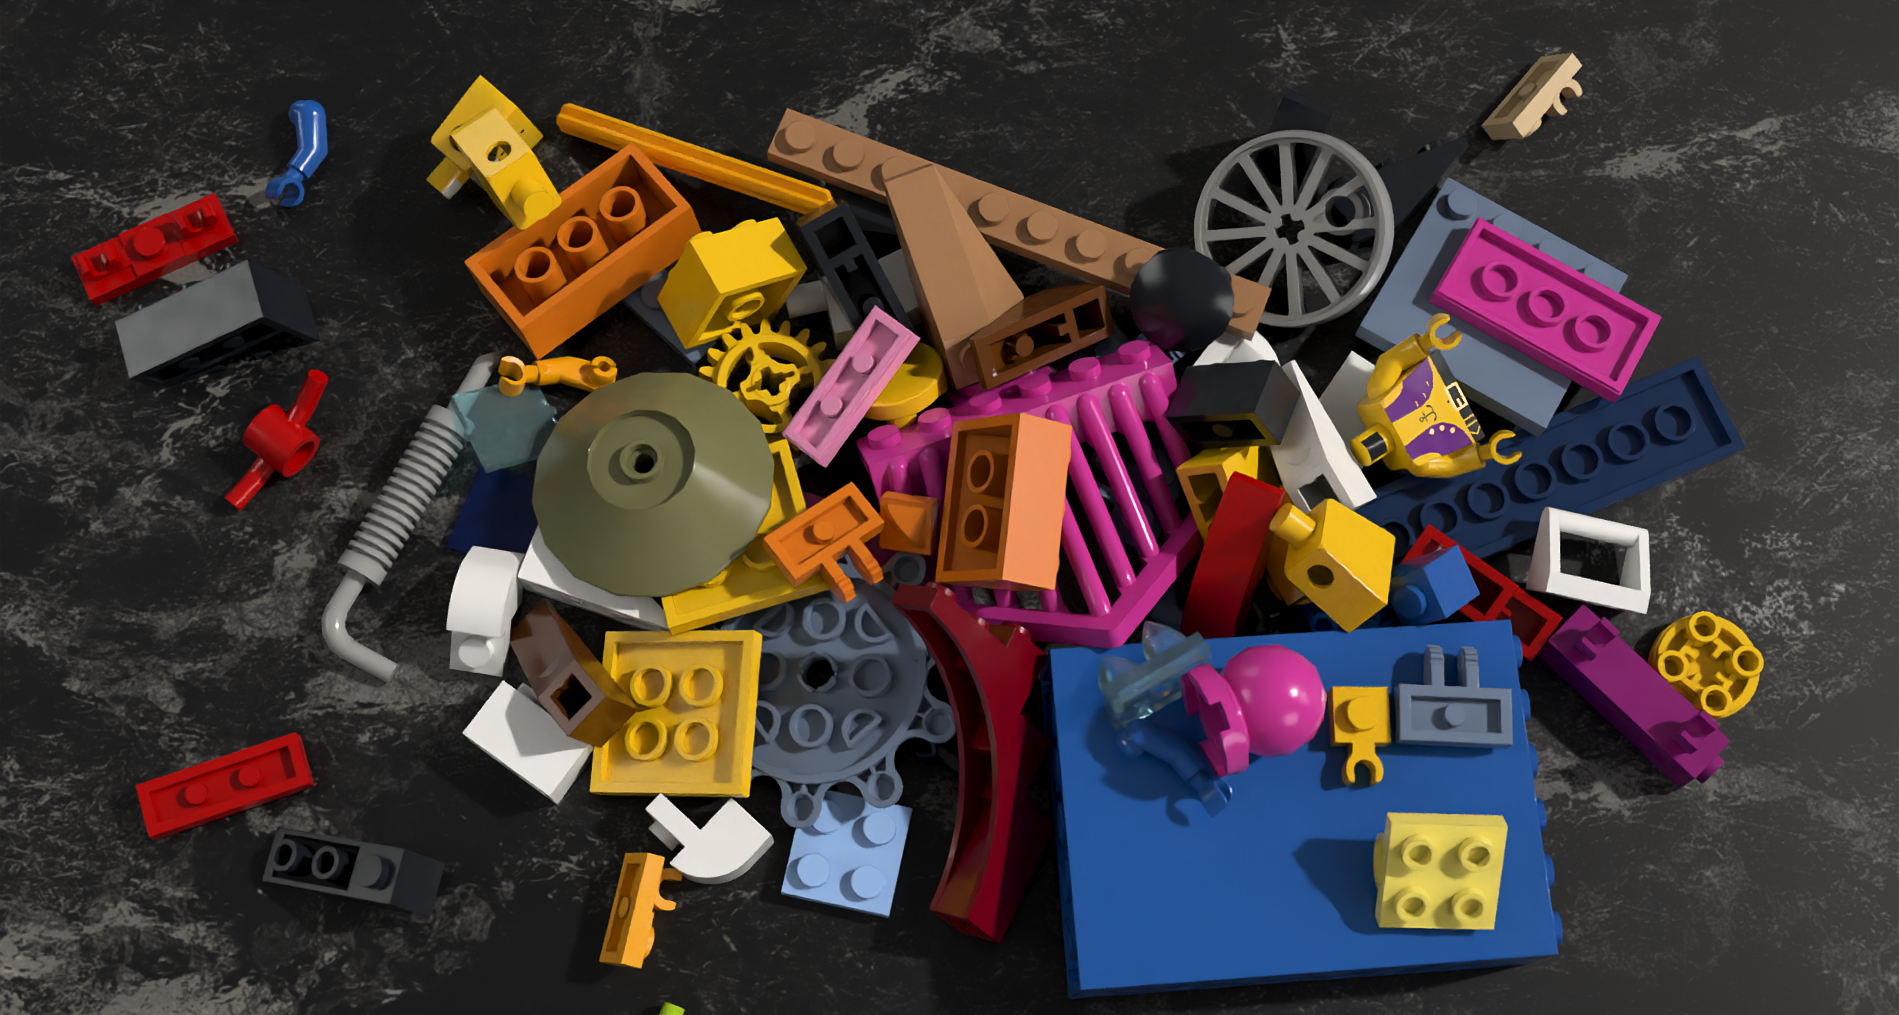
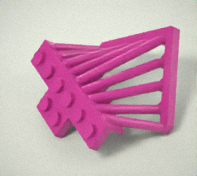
[855,340,1204,649]

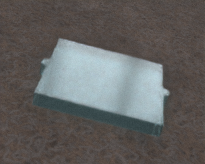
[450,380,558,473]

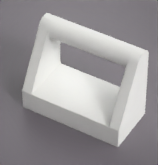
[1526,507,1651,614]

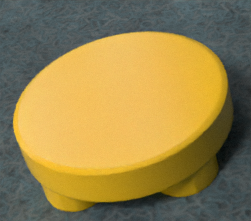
[864,342,948,429]
[1648,611,1764,721]

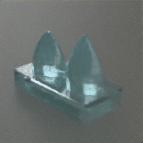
[1098,621,1213,733]

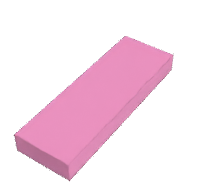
[781,305,921,468]

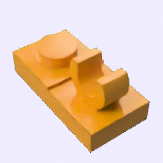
[599,853,683,968]

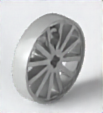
[1194,130,1394,328]

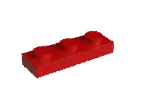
[135,732,315,840]

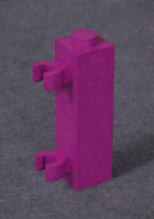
[1537,604,1730,788]

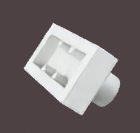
[786,272,854,351]

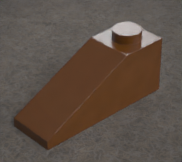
[969,279,1116,390]

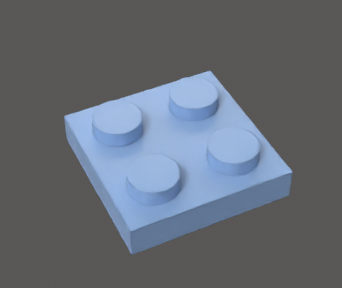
[781,790,912,918]

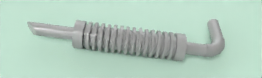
[321,351,505,683]

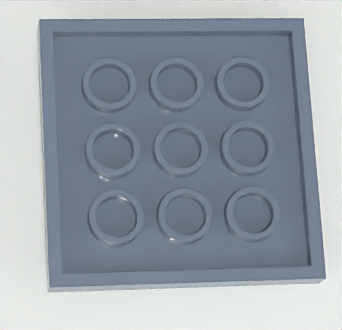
[1355,177,1628,438]

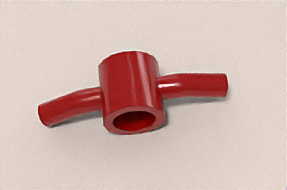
[224,369,329,511]

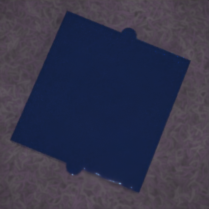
[447,463,538,556]

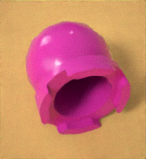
[1180,644,1327,778]

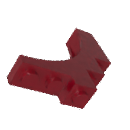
[891,582,1055,943]

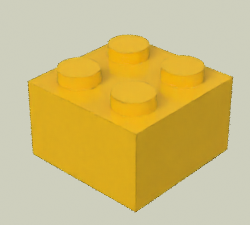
[657,217,807,349]

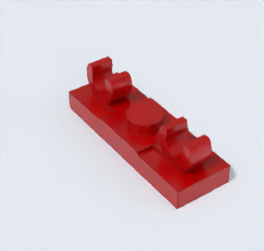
[71,193,239,306]

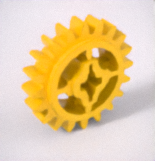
[699,318,836,458]

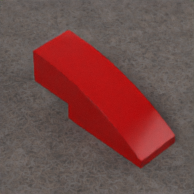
[1179,471,1285,639]
[1400,524,1563,661]

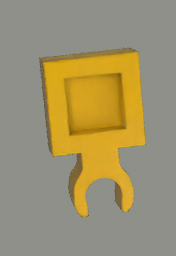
[1328,687,1391,786]

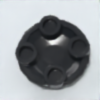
[1129,249,1235,352]

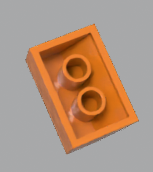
[935,412,1072,591]

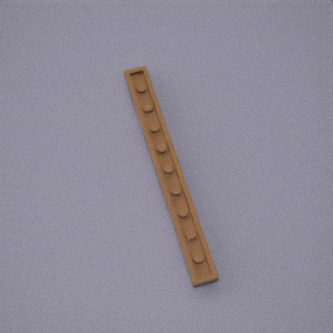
[767,108,1272,341]

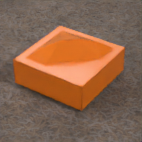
[879,491,938,556]

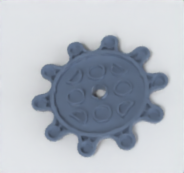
[689,551,956,829]

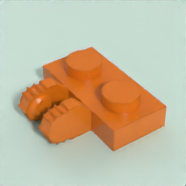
[762,482,884,603]

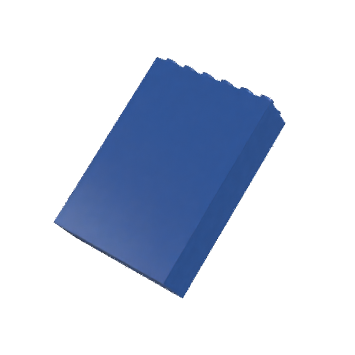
[1040,619,1563,999]

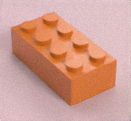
[464,142,702,360]

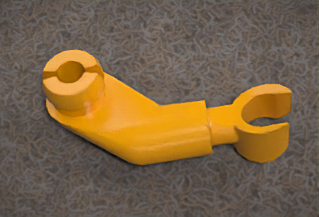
[498,356,617,397]

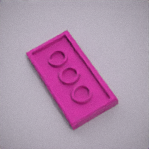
[1429,217,1662,404]

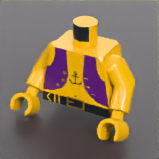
[1350,313,1522,478]

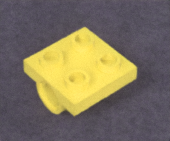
[1373,812,1508,930]

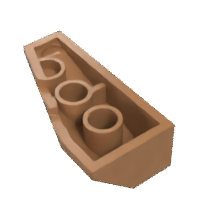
[882,163,1024,390]

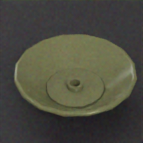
[532,372,775,597]

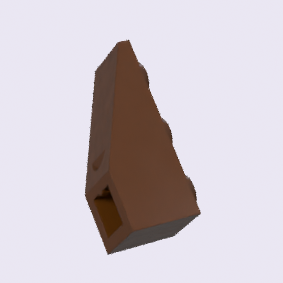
[510,598,638,748]

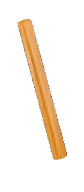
[556,103,833,214]

